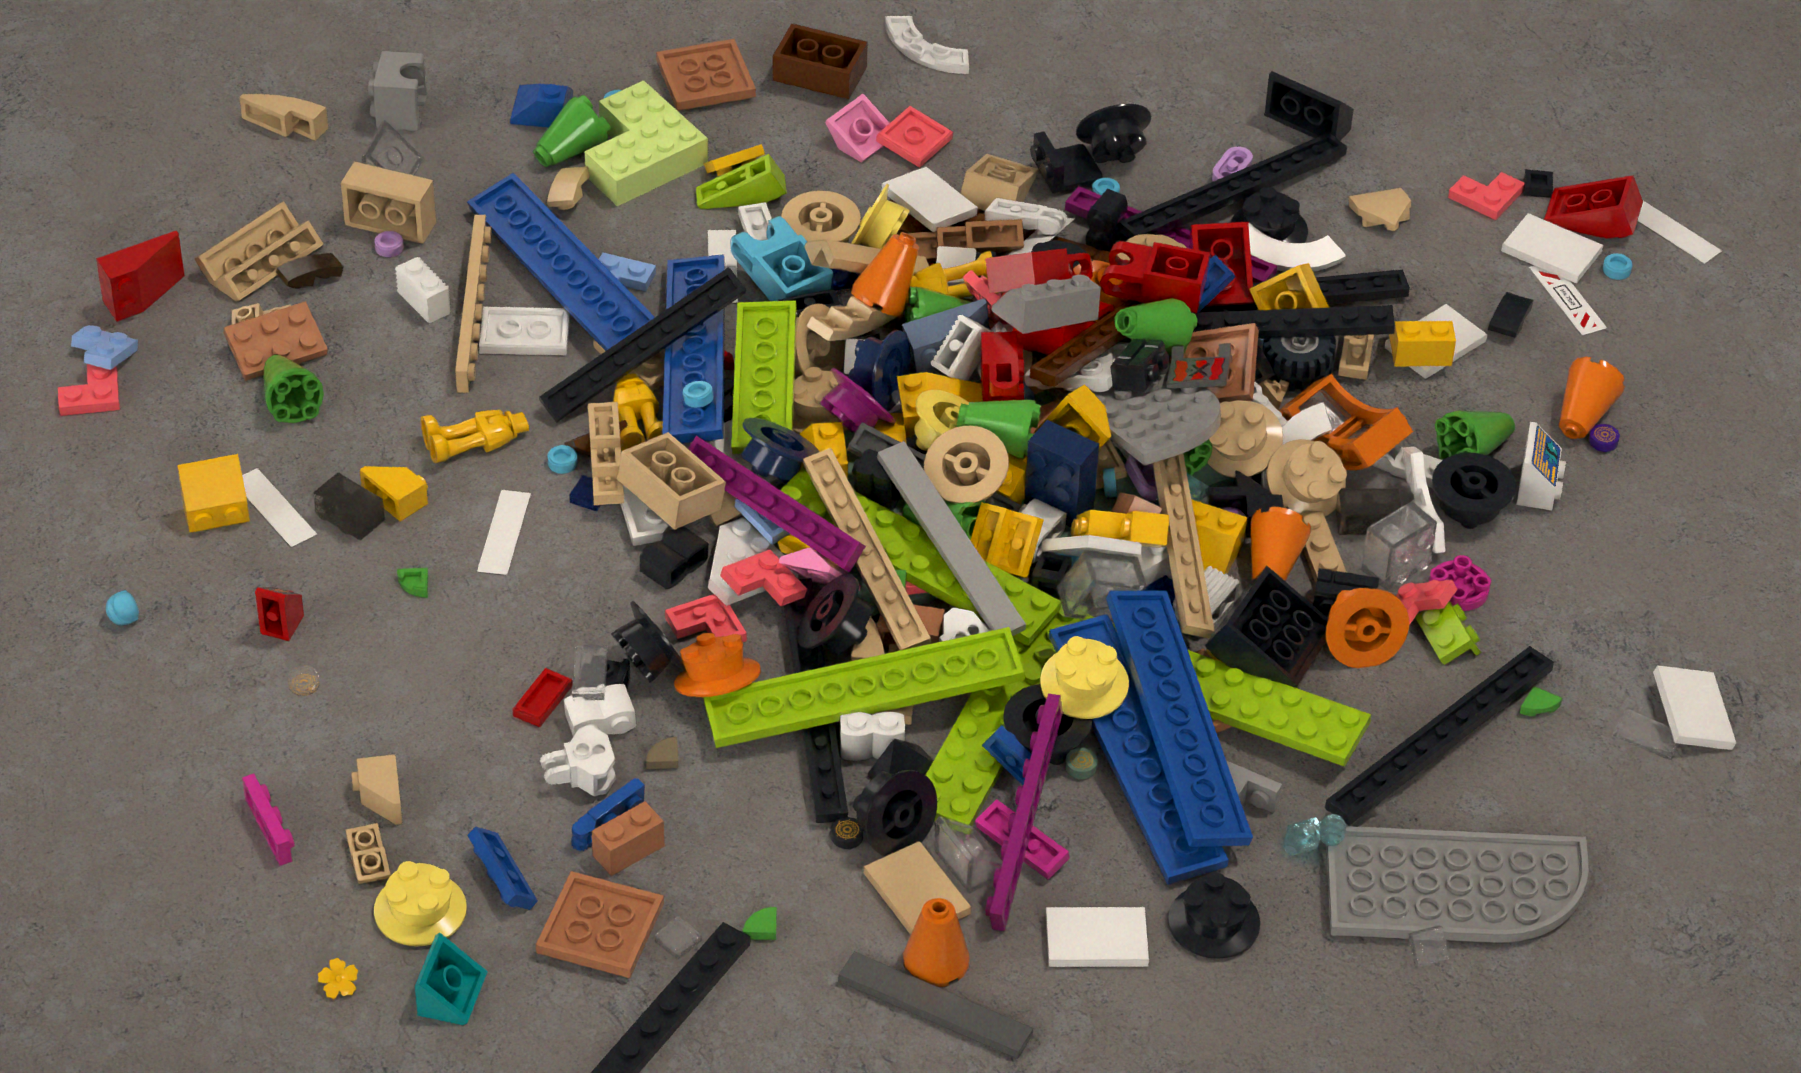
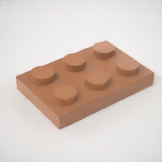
[223,301,328,381]

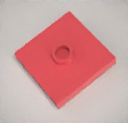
[876,106,953,168]

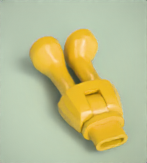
[906,251,999,303]
[613,374,663,451]
[421,410,529,464]

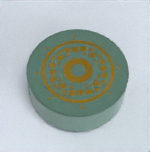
[1065,748,1098,779]

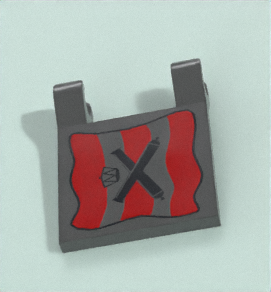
[1166,343,1233,389]

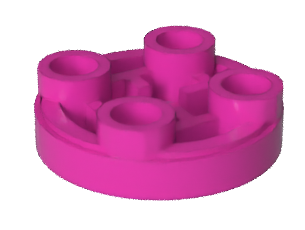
[1429,555,1491,611]

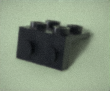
[1030,131,1103,193]

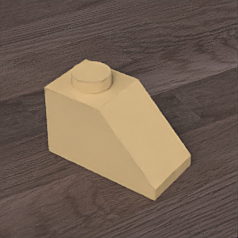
[351,755,402,825]

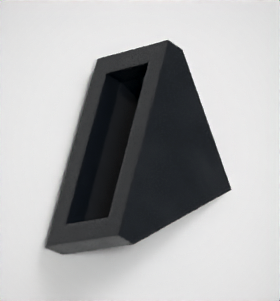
[868,738,934,780]

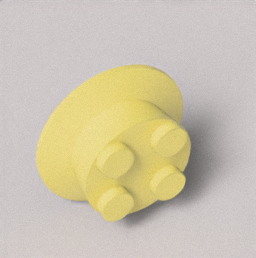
[851,184,910,249]
[914,390,969,451]
[1040,636,1129,719]
[374,861,467,946]

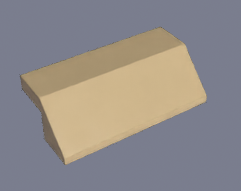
[194,201,324,302]
[804,239,929,275]

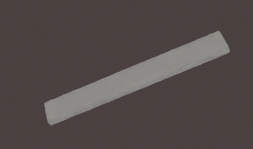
[877,441,1026,636]

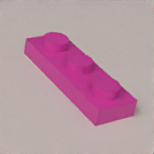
[242,773,295,866]
[975,799,1070,880]

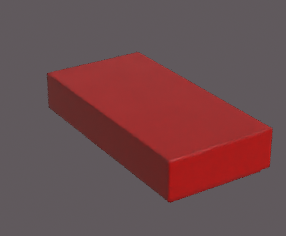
[513,668,573,727]

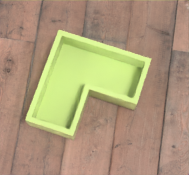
[584,80,708,206]

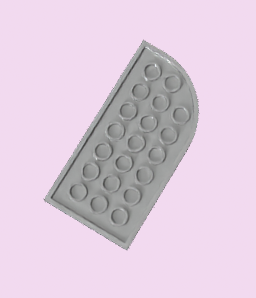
[1046,362,1221,465]
[1326,825,1589,943]

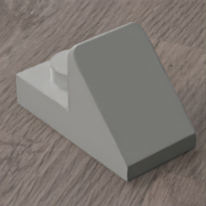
[1227,761,1282,813]

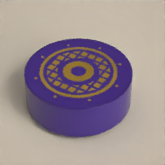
[1589,424,1620,452]

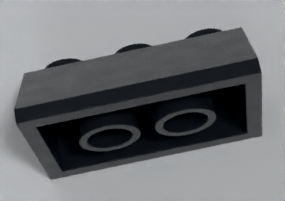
[1264,71,1354,141]

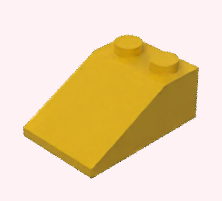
[897,372,982,438]

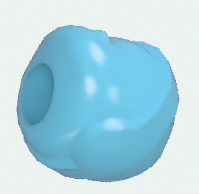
[106,590,139,626]

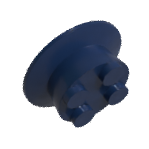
[848,330,910,412]
[742,418,819,484]

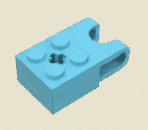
[730,216,833,301]

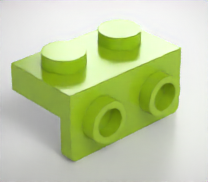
[1415,601,1482,665]

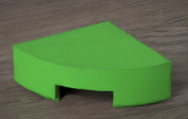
[397,568,428,598]
[1520,686,1562,716]
[743,907,777,940]

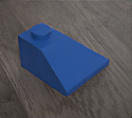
[510,84,573,127]

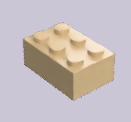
[341,161,436,244]
[617,432,726,530]

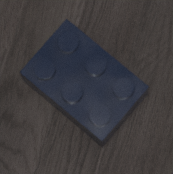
[1024,420,1099,527]

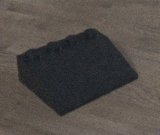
[1205,566,1328,688]

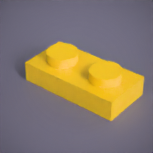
[703,144,765,176]

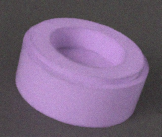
[375,231,404,257]

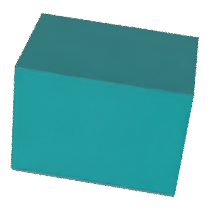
[415,933,488,1025]

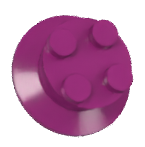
[819,368,896,433]

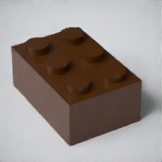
[773,23,868,99]

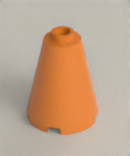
[851,232,919,316]
[1559,357,1625,439]
[1251,507,1311,581]
[903,898,969,987]

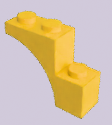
[1071,510,1169,548]

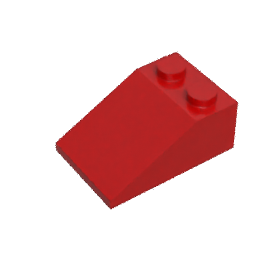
[1544,175,1643,239]
[1190,222,1254,307]
[96,230,185,322]

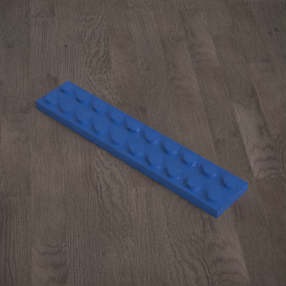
[467,173,655,351]
[662,254,726,444]
[1106,591,1253,847]
[1049,614,1229,885]

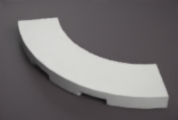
[885,16,969,74]
[1248,222,1346,272]
[1261,403,1332,495]
[1403,446,1445,553]

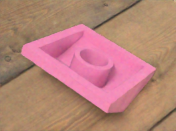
[825,94,890,163]
[779,547,861,591]

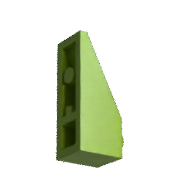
[696,154,787,209]

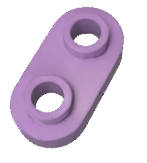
[1212,147,1253,181]
[1125,455,1159,501]

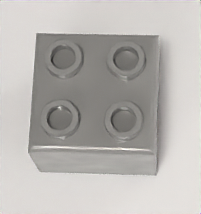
[368,51,427,131]

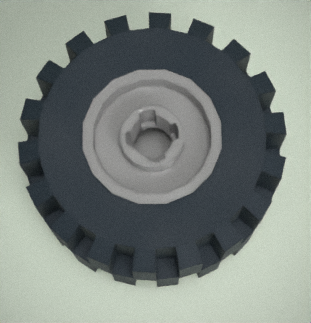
[1263,336,1336,392]

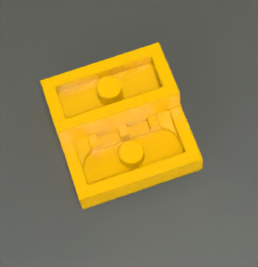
[970,502,1044,578]

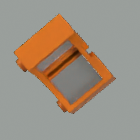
[1278,374,1414,471]

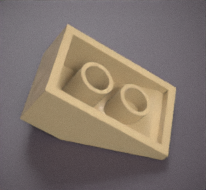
[961,154,1039,212]

